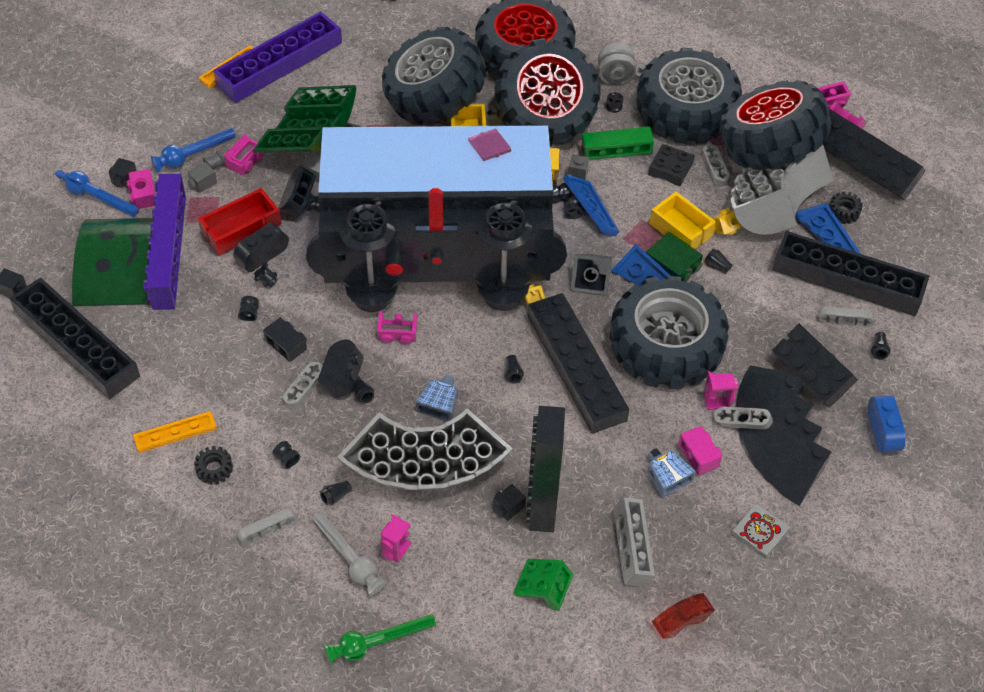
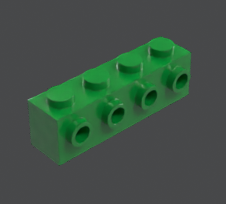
[581,126,654,160]

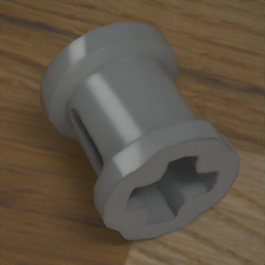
[203,151,226,169]

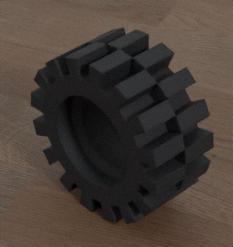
[829,192,863,224]
[194,446,233,485]

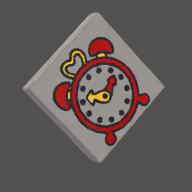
[731,504,790,558]

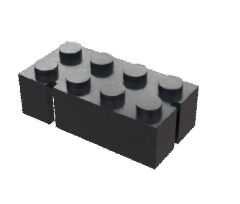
[772,323,858,407]

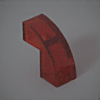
[652,593,715,639]

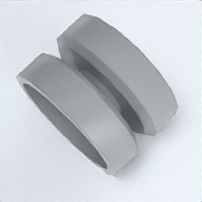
[598,43,636,85]

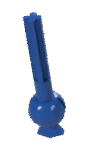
[151,128,236,173]
[55,170,139,217]

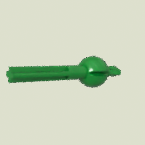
[324,614,436,664]

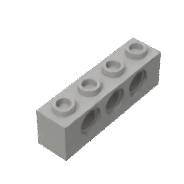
[613,497,655,586]

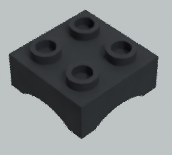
[648,144,695,187]

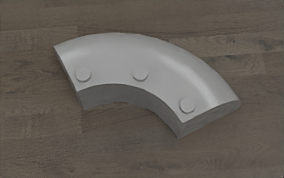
[731,144,834,235]
[337,408,513,491]

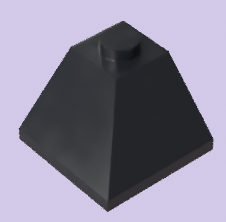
[570,254,612,295]

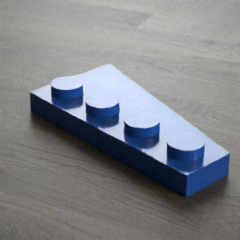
[563,174,620,236]
[795,203,861,254]
[611,244,671,286]

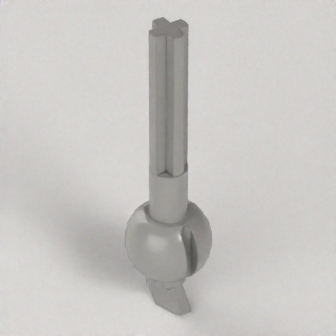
[312,512,387,596]

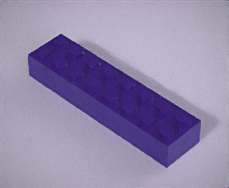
[213,11,342,103]
[144,173,186,310]

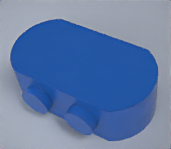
[868,395,906,452]

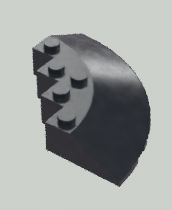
[736,365,832,507]

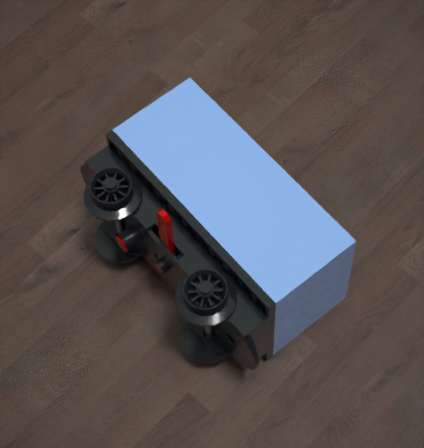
[306,126,567,312]

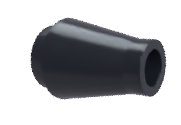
[705,248,733,274]
[871,332,891,360]
[505,355,524,383]
[353,376,374,403]
[320,480,352,505]

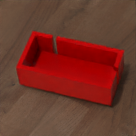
[198,187,282,256]

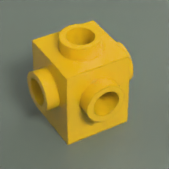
[711,208,743,235]

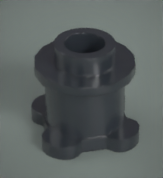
[254,262,278,287]

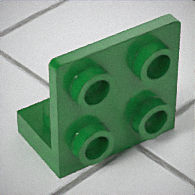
[513,559,574,611]

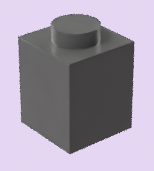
[568,154,590,180]
[187,162,217,193]

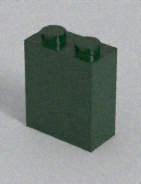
[646,232,703,282]

